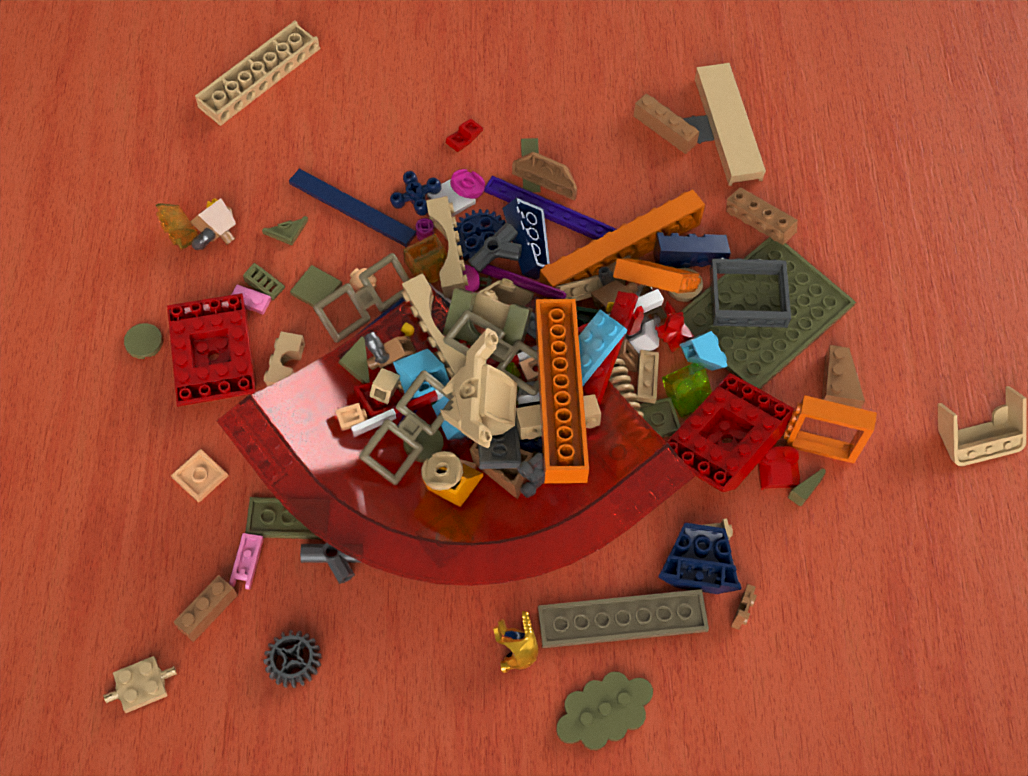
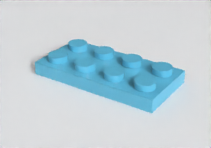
[579,309,628,386]

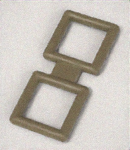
[313,253,410,343]
[443,310,539,396]
[359,370,454,485]

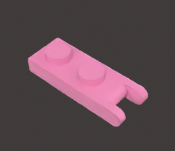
[229,533,264,590]

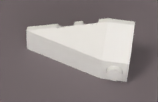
[625,284,659,353]

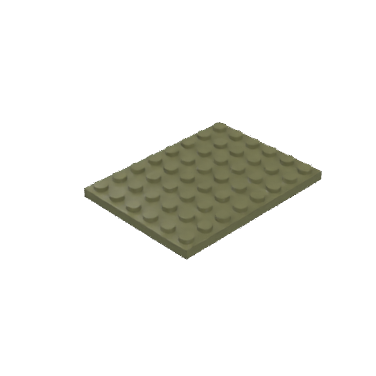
[680,237,856,389]

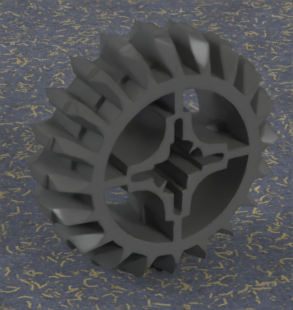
[263,630,322,688]

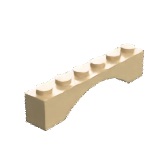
[426,196,468,298]
[401,273,466,379]

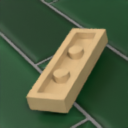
[555,275,603,301]
[636,350,659,404]

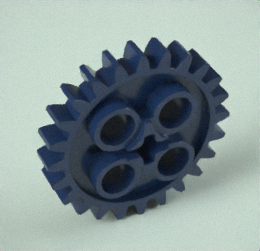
[454,209,506,261]

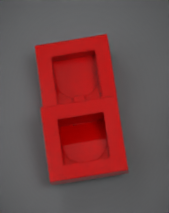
[445,119,483,152]

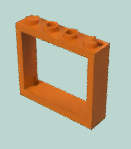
[613,258,701,293]
[783,395,877,463]

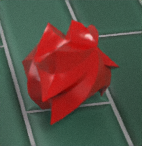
[655,300,695,353]

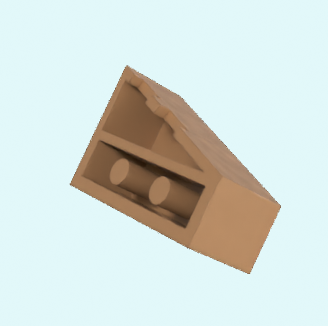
[822,345,865,409]
[470,442,534,499]

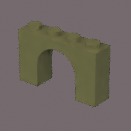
[443,288,533,354]

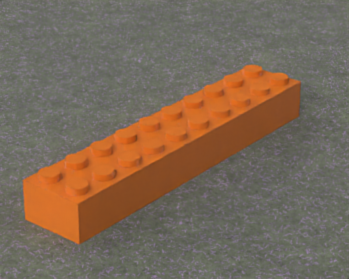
[540,189,705,299]
[535,299,589,483]

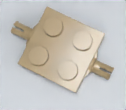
[103,656,177,713]

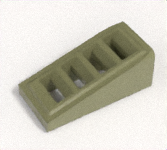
[243,263,285,300]
[788,468,826,506]

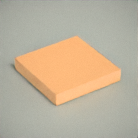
[171,449,228,503]

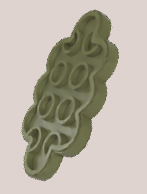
[556,672,653,750]

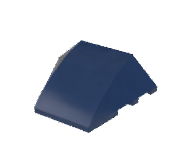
[658,523,742,594]

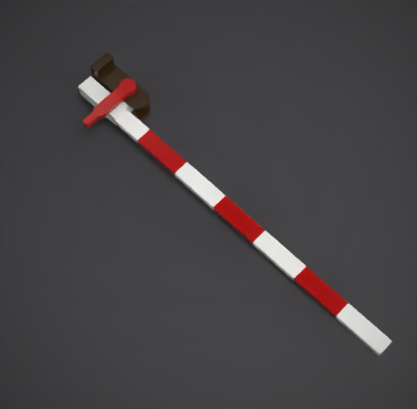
[351,286,667,437]

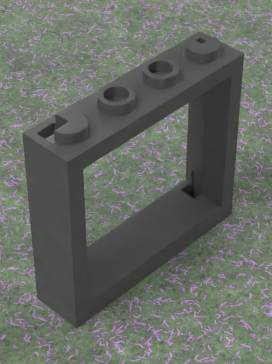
[710,258,791,328]

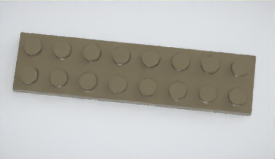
[538,589,709,648]

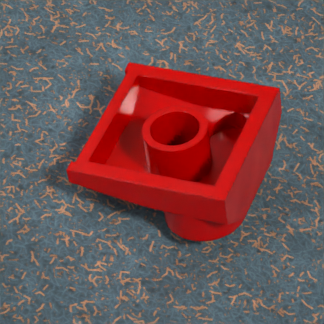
[353,381,402,419]
[757,446,800,490]

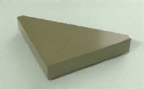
[262,216,308,246]
[338,336,370,384]

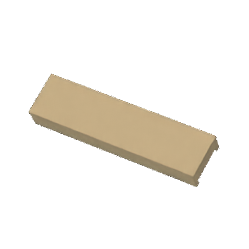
[195,21,320,126]
[695,63,766,186]

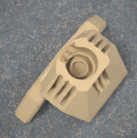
[440,328,517,448]

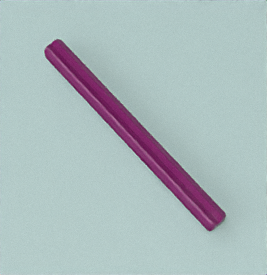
[481,264,567,299]

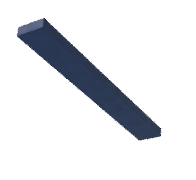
[289,169,416,247]

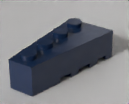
[502,198,550,280]
[653,232,731,268]

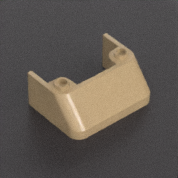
[472,278,534,330]
[938,386,1026,466]

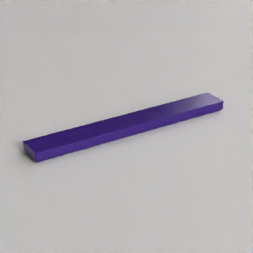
[484,176,616,240]

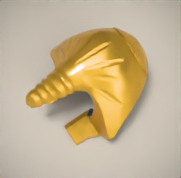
[493,611,538,673]

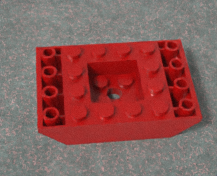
[167,293,257,407]
[658,373,794,493]

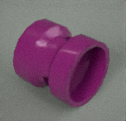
[416,218,434,243]

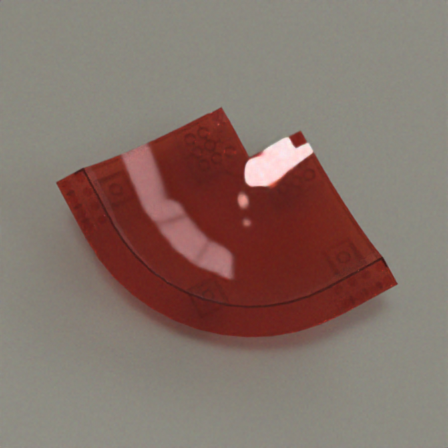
[216,284,695,586]

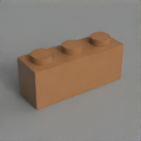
[174,575,238,642]

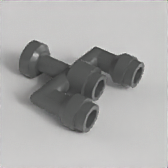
[517,453,544,498]

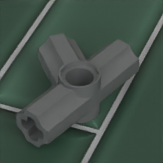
[468,222,522,273]
[300,541,363,584]

